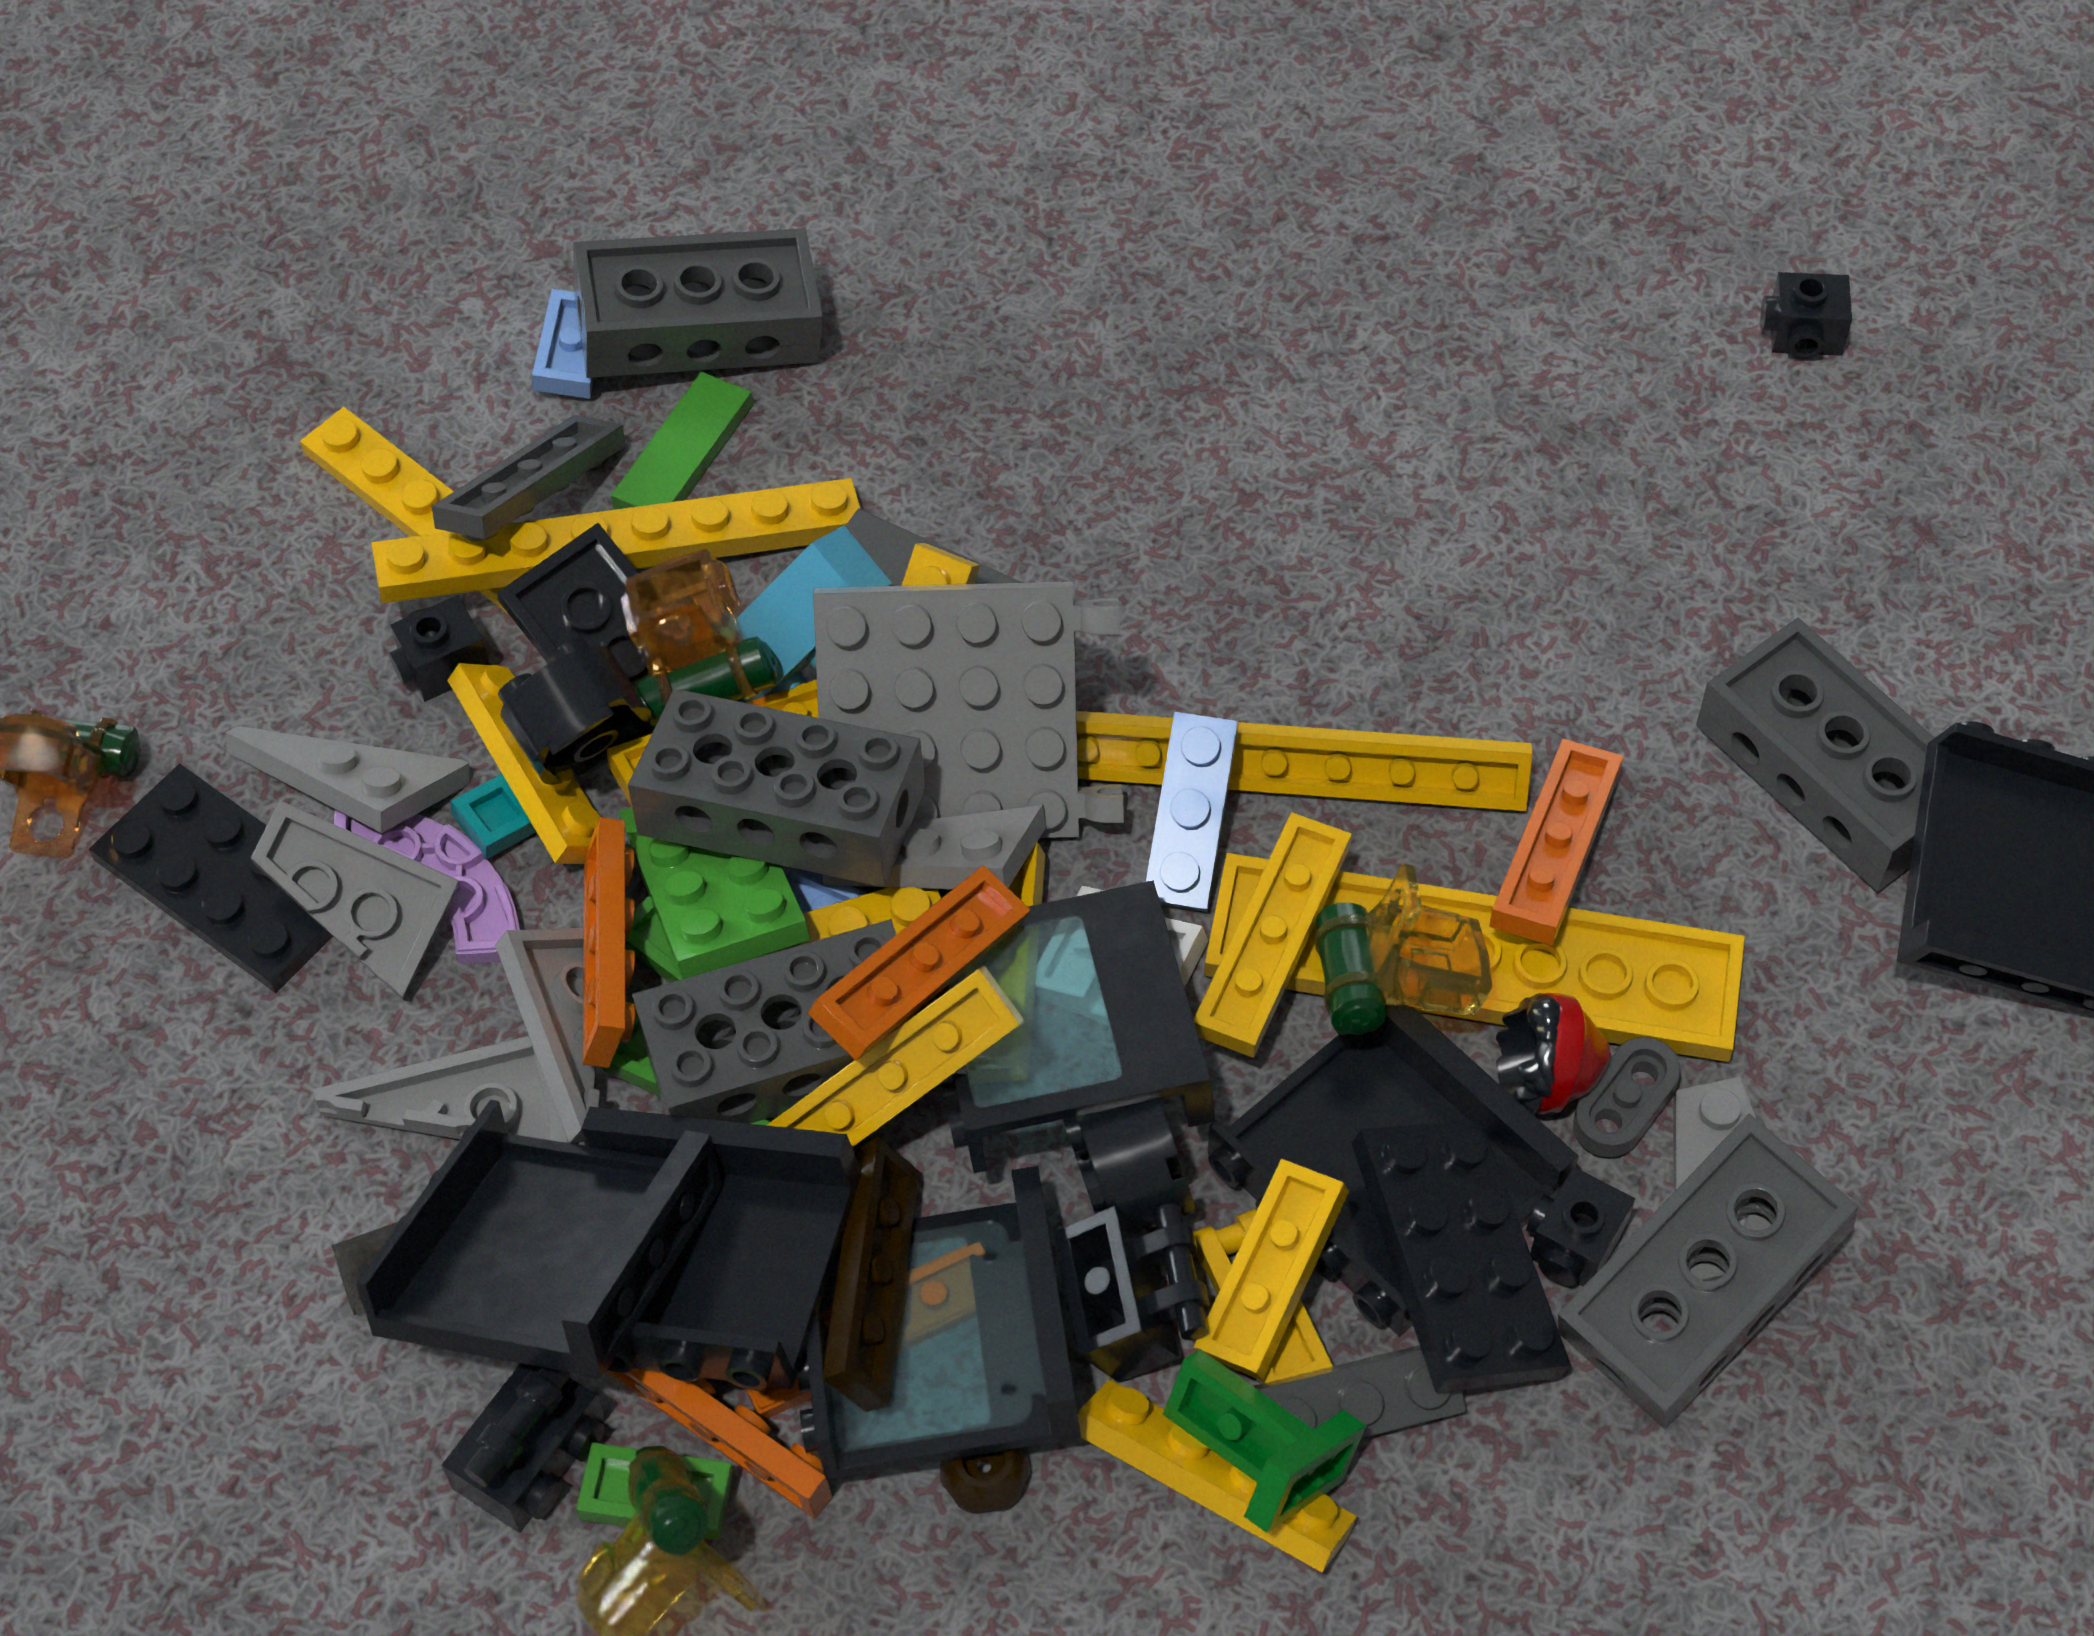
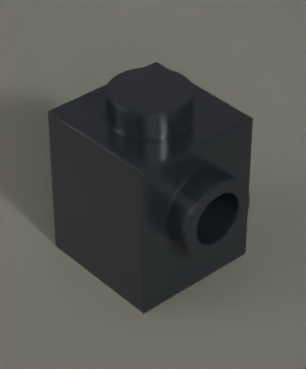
[1760,272,1852,358]
[388,595,490,702]
[1526,1166,1636,1287]

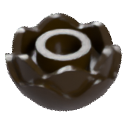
[940,1427,1030,1513]

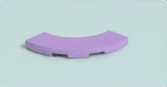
[334,809,521,964]

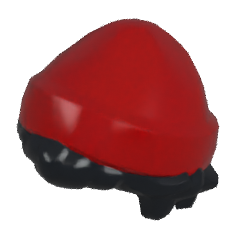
[1496,993,1611,1115]

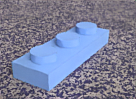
[1146,712,1239,912]

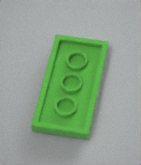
[618,807,810,979]

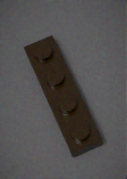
[822,1137,919,1412]

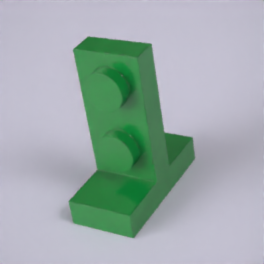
[1162,1349,1367,1533]

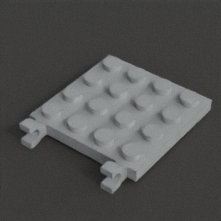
[813,582,1124,838]

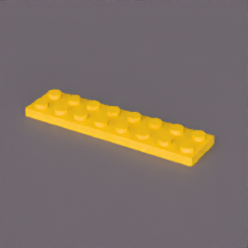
[1204,853,1745,1062]

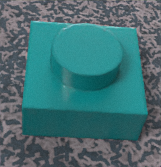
[451,774,536,860]

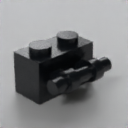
[1054,1203,1210,1383]
[441,1363,606,1533]

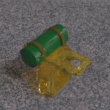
[1315,863,1492,1035]
[576,1446,759,1636]

